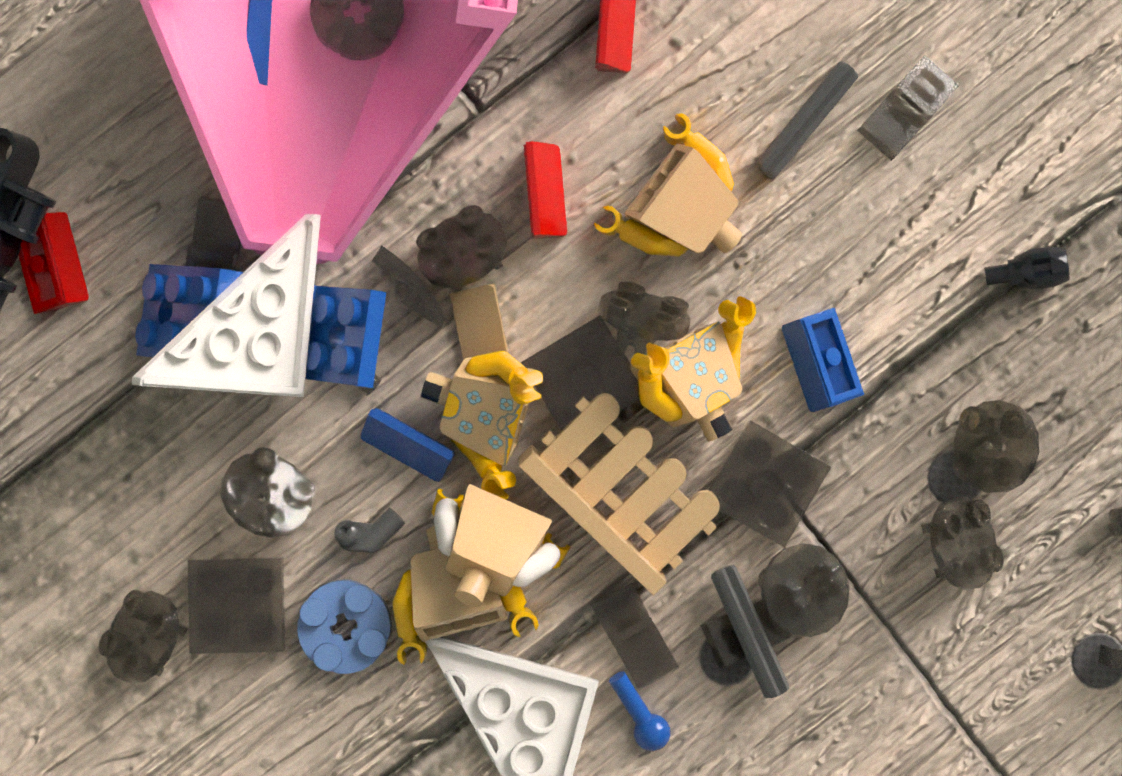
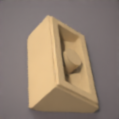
[450,283,509,360]

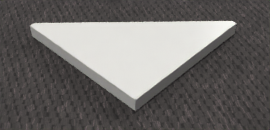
[132,214,321,397]
[425,636,599,776]

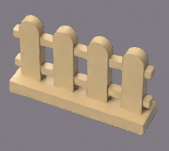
[519,393,720,596]

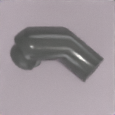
[334,507,405,553]

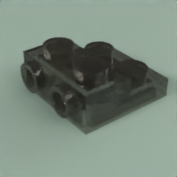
[521,315,645,431]

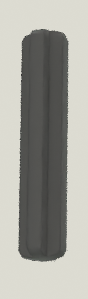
[756,61,858,179]
[711,565,789,698]

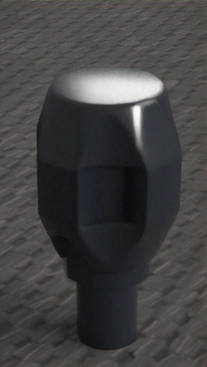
[984,247,1070,289]

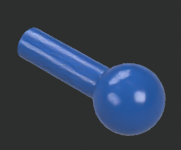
[609,671,671,751]

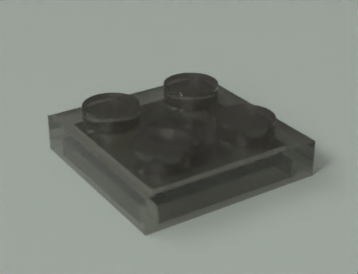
[708,420,831,548]
[188,557,285,654]

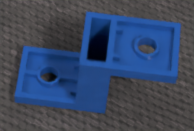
[135,264,387,388]

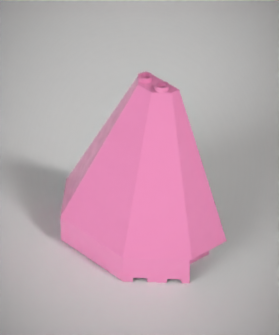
[140,0,518,264]

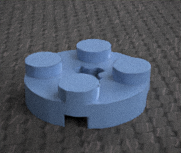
[297,579,392,674]

